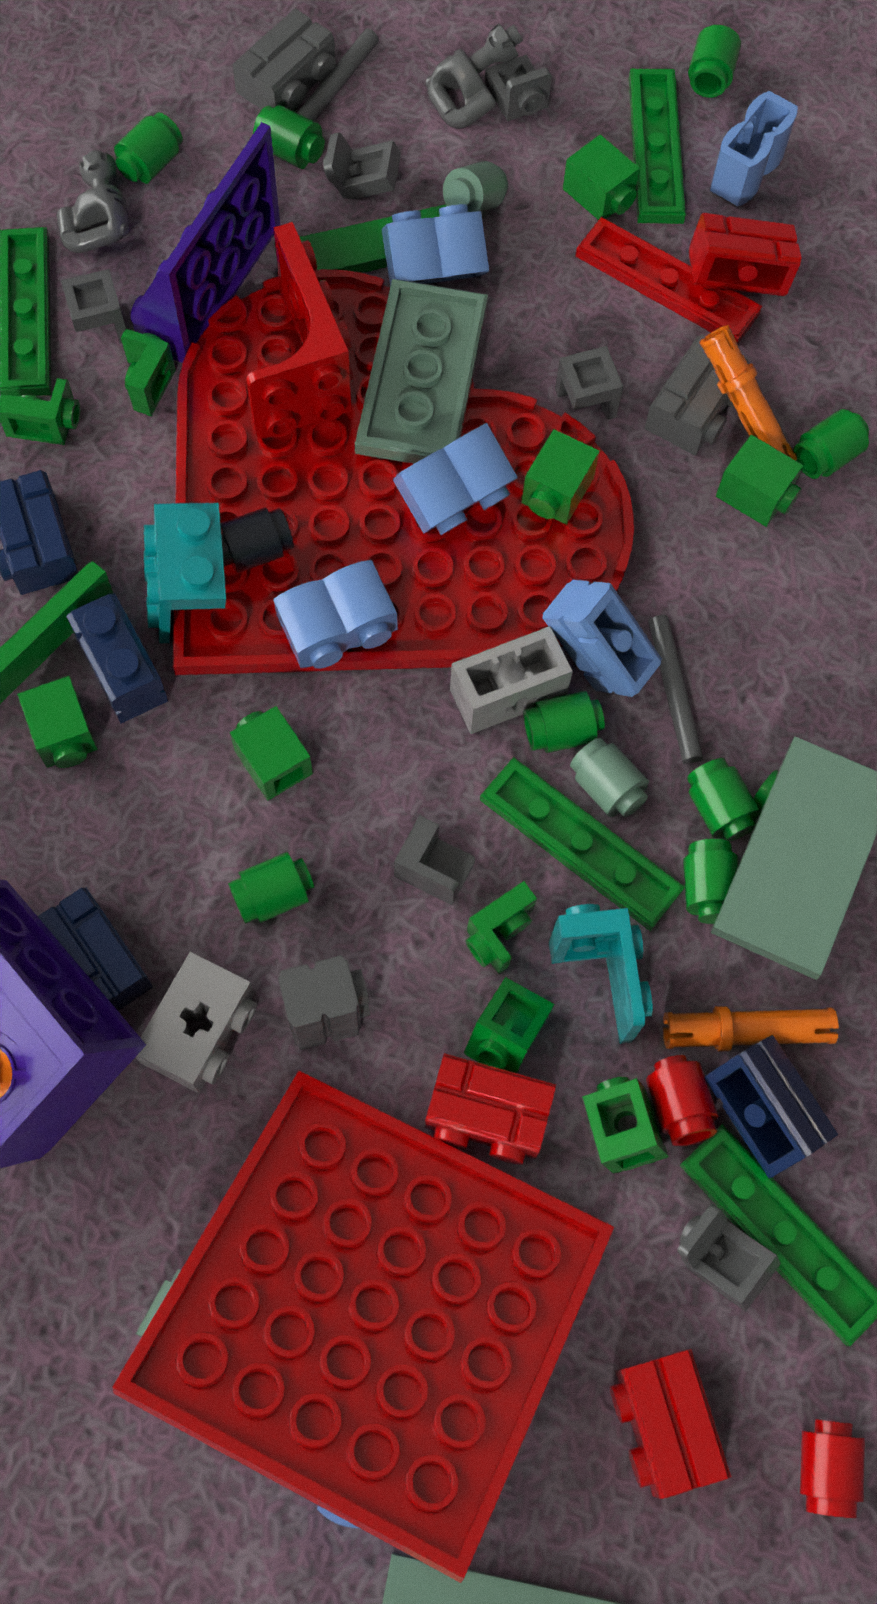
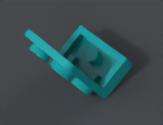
[143,503,226,644]
[548,904,653,1044]

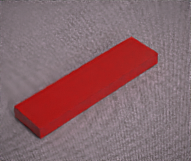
[575,217,763,345]

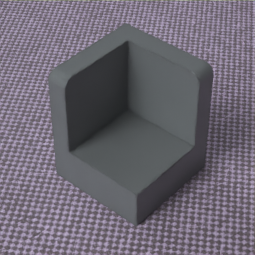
[61,269,126,344]
[555,346,623,420]
[394,815,475,905]

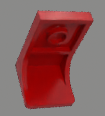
[246,222,353,439]

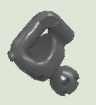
[426,23,523,129]
[56,150,130,253]

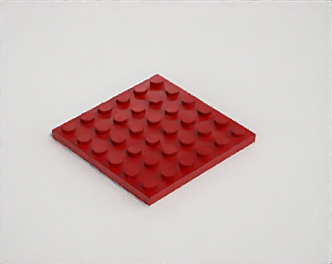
[112,1070,614,1583]

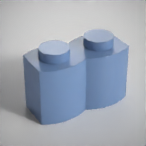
[710,91,798,206]
[382,204,489,287]
[393,423,518,535]
[273,560,398,669]

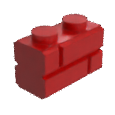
[689,213,802,296]
[424,1053,556,1165]
[610,1349,731,1499]

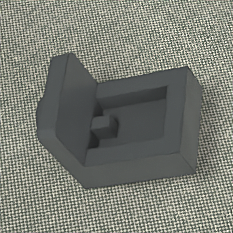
[485,55,552,122]
[323,132,401,199]
[677,1204,781,1312]

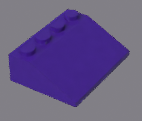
[130,122,280,363]

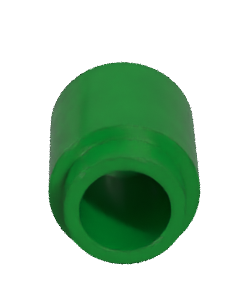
[688,25,741,98]
[253,105,325,169]
[114,112,183,184]
[793,409,869,479]
[523,691,605,753]
[687,758,761,842]
[683,839,739,924]
[228,852,314,924]

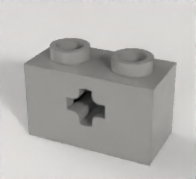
[450,626,573,734]
[136,952,257,1093]

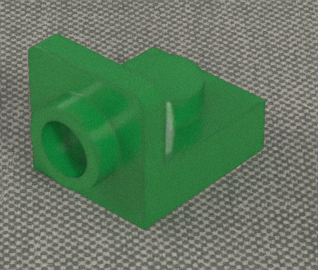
[121,329,176,417]
[0,378,80,445]
[465,881,537,974]
[464,977,555,1073]

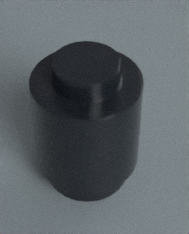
[220,507,294,574]

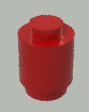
[646,1055,718,1146]
[800,1419,865,1518]

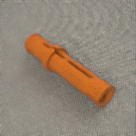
[699,325,797,461]
[663,1006,839,1052]

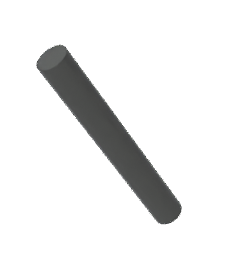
[297,29,379,121]
[648,615,704,764]

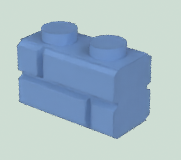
[542,580,662,697]

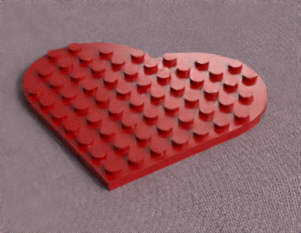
[173,269,634,675]

